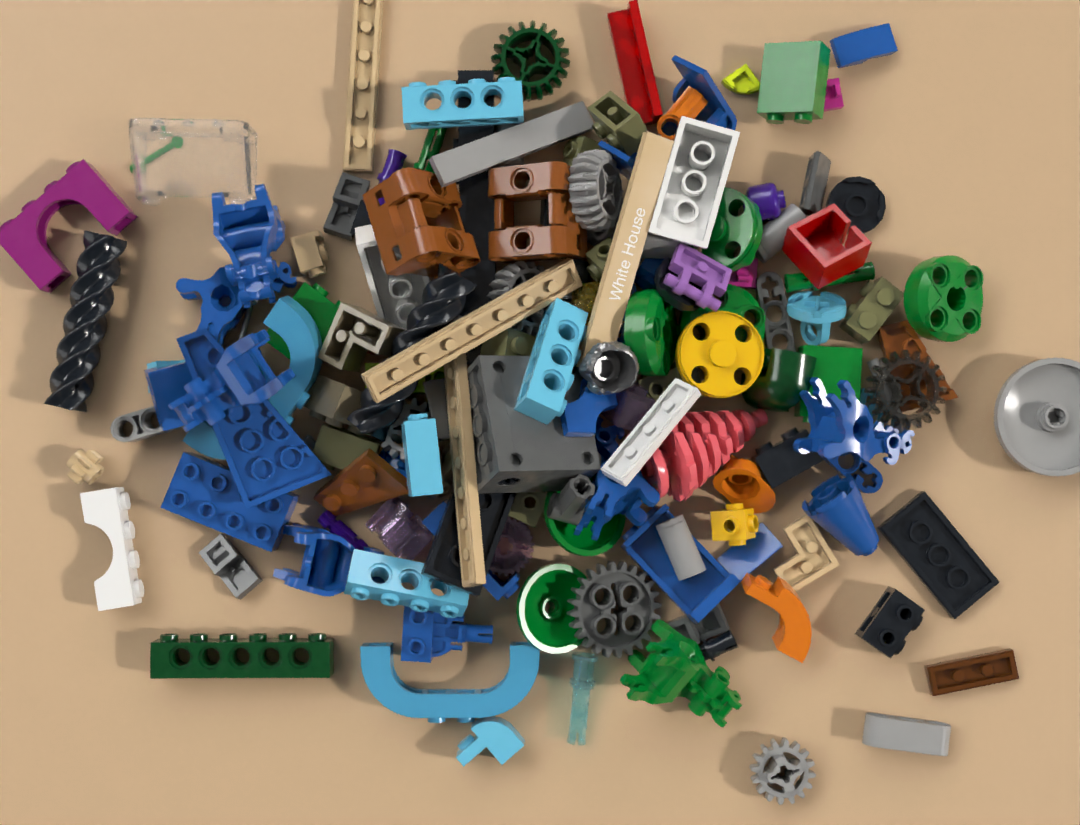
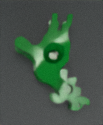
[620,619,742,727]

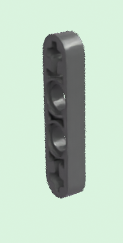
[755,272,796,352]

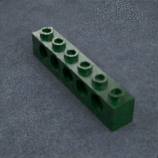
[150,633,334,679]

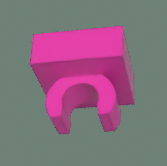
[824,78,844,112]
[728,257,758,289]

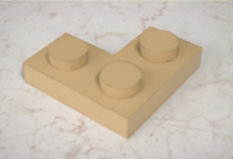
[772,514,840,591]

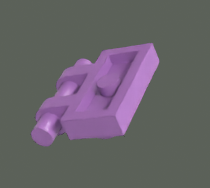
[663,242,732,312]

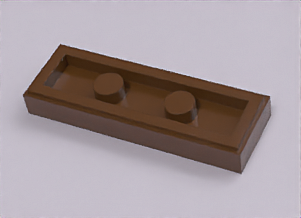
[924,648,1019,696]

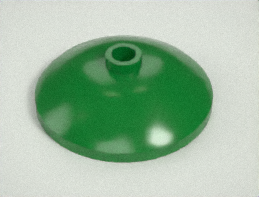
[544,476,626,557]
[516,563,597,654]

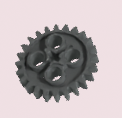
[566,561,662,658]

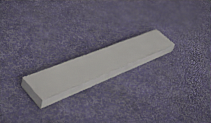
[429,101,594,187]

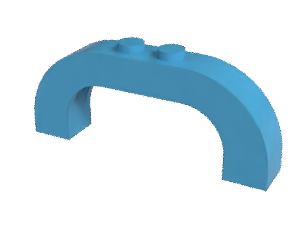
[182,295,323,460]
[360,641,540,723]

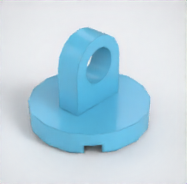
[786,291,847,346]

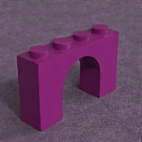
[0,159,138,293]

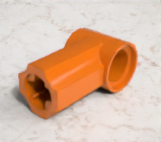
[656,86,708,141]

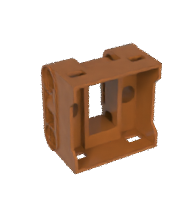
[488,161,587,264]
[363,167,481,279]

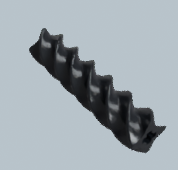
[44,230,127,412]
[347,263,477,442]

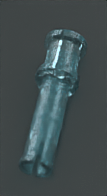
[567,652,598,745]

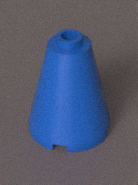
[802,473,879,556]

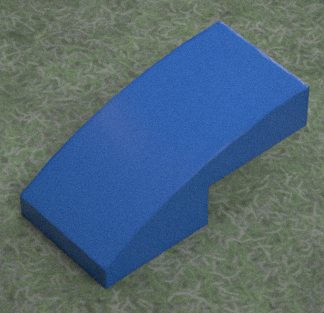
[830,23,898,68]

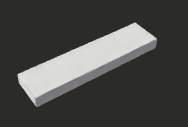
[600,378,701,487]

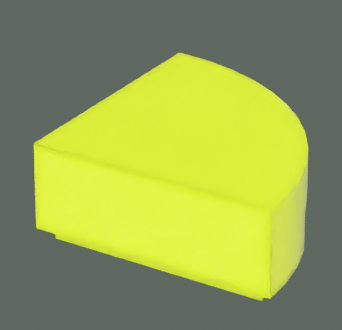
[721,64,760,95]

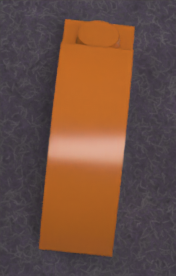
[741,573,812,663]

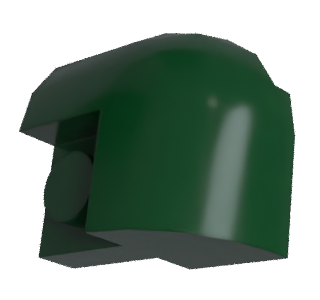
[741,348,817,412]

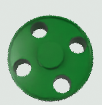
[684,187,763,272]
[904,255,984,342]
[678,284,766,343]
[624,289,679,376]

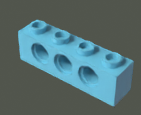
[401,77,524,130]
[514,298,589,425]
[344,549,469,618]

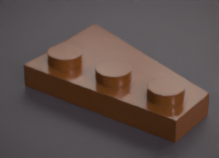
[877,320,959,412]
[313,448,408,516]

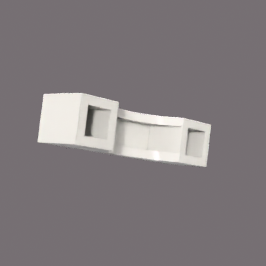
[80,487,144,611]

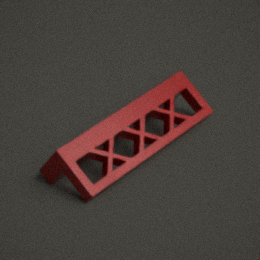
[607,0,663,126]

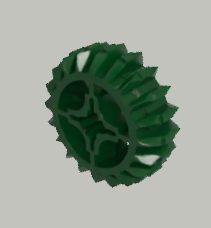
[491,20,570,102]

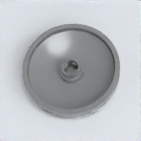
[994,358,1080,476]

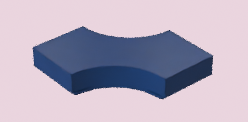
[560,379,618,437]

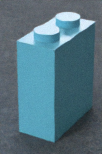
[401,413,443,497]

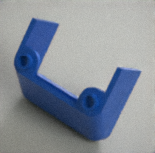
[597,55,737,180]

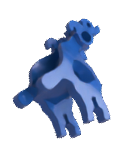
[212,184,286,308]
[176,262,297,347]
[168,329,296,432]
[793,377,915,465]
[573,416,660,541]
[273,523,385,597]

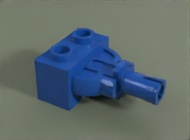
[401,606,493,663]

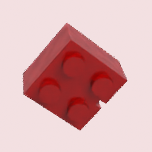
[781,203,872,289]

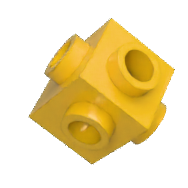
[710,503,759,546]

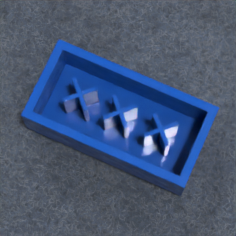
[160,452,299,552]

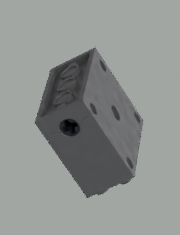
[467,355,601,494]

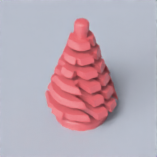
[624,409,768,502]

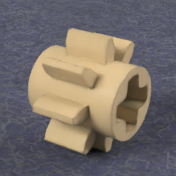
[66,449,105,485]

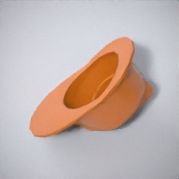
[713,455,776,514]

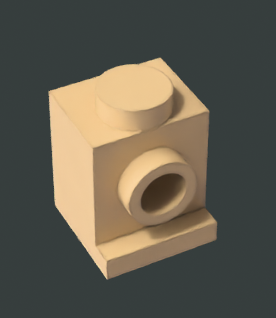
[290,230,329,278]

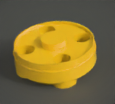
[675,311,764,399]

